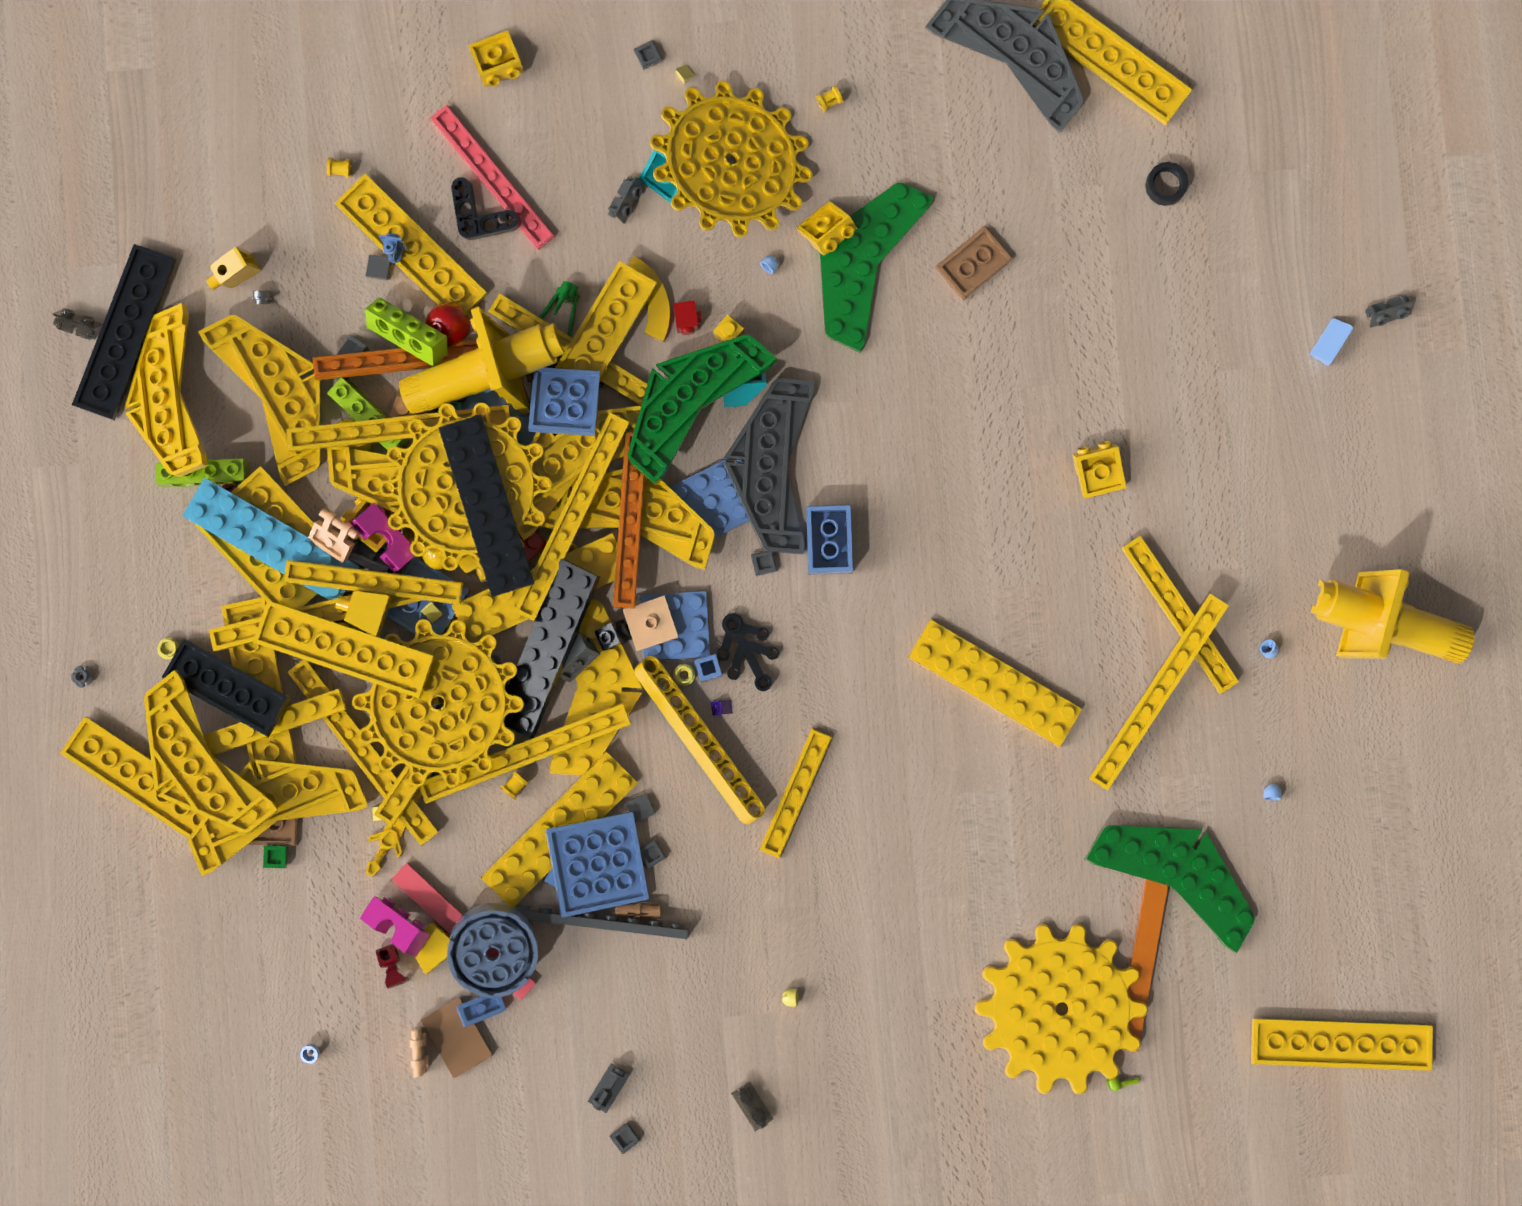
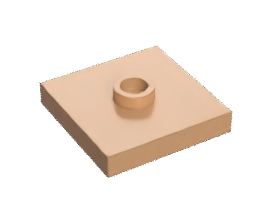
[623,596,679,652]

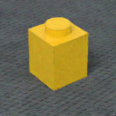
[713,315,744,342]

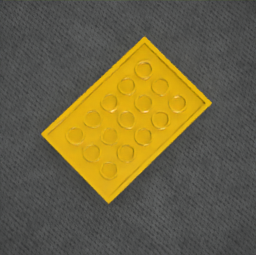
[195,466,317,609]

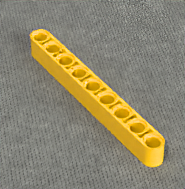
[634,656,765,824]

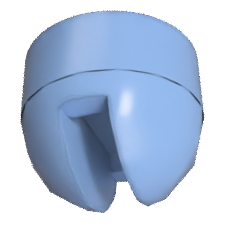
[760,255,779,274]
[1259,639,1279,659]
[1264,784,1282,801]
[300,1044,320,1063]

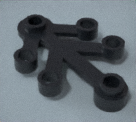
[717,613,779,692]

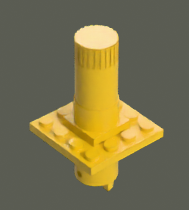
[399,307,565,415]
[1311,569,1475,664]

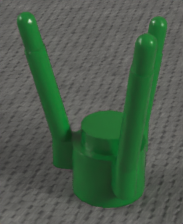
[539,281,580,337]

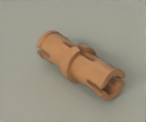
[616,901,661,919]

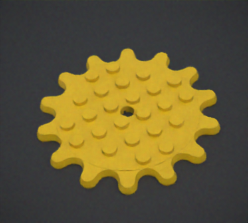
[650,81,813,238]
[379,403,552,571]
[352,619,524,788]
[975,924,1148,1094]

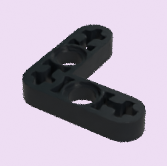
[451,177,521,240]

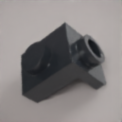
[595,619,632,651]

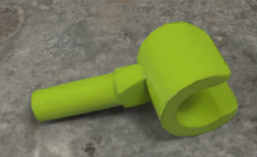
[1106,1076,1139,1091]

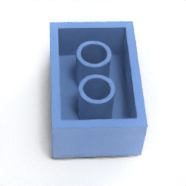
[806,505,853,575]

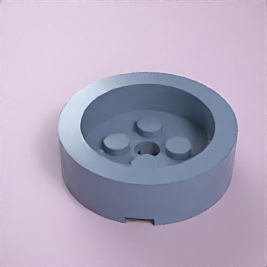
[447,903,538,998]

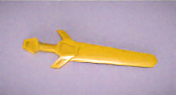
[366,772,432,877]

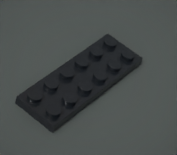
[162,639,291,737]

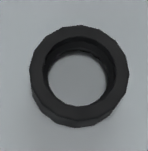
[1145,162,1189,206]

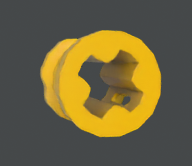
[816,86,843,113]
[327,157,352,178]
[500,771,529,800]

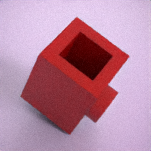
[673,300,702,335]

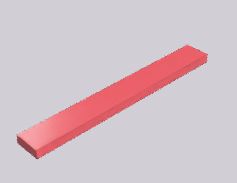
[430,105,555,250]
[391,863,536,1000]

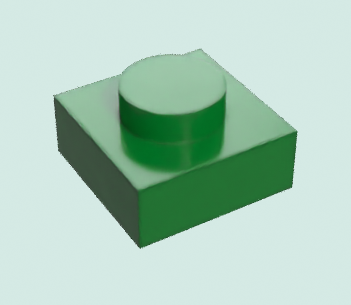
[263,846,288,868]

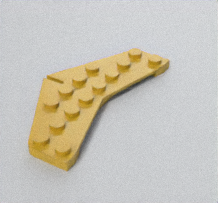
[124,303,208,477]
[198,315,320,487]
[519,406,641,541]
[327,446,399,513]
[539,469,715,571]
[550,600,643,775]
[144,670,280,834]
[188,759,369,876]

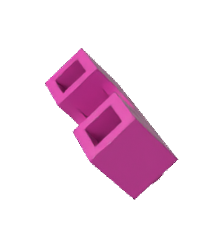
[350,503,415,573]
[359,896,431,957]

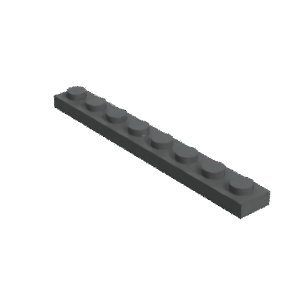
[515,905,689,939]

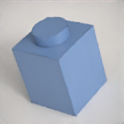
[694,654,723,683]

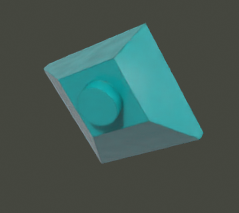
[638,150,677,203]
[723,371,767,407]

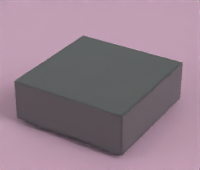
[634,40,662,70]
[366,255,391,280]
[751,551,777,576]
[626,794,655,823]
[640,839,667,869]
[609,1122,641,1155]

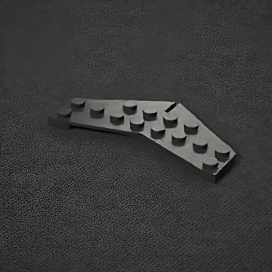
[925,0,1083,133]
[723,378,814,555]

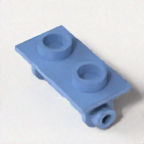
[379,233,408,263]

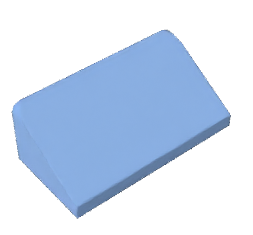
[1309,318,1354,366]

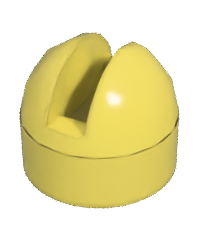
[782,989,799,1007]

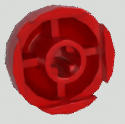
[425,302,470,346]

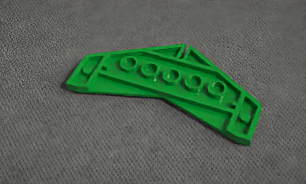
[820,183,934,353]
[628,335,777,486]
[1085,825,1255,953]

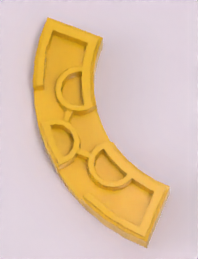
[628,256,670,343]

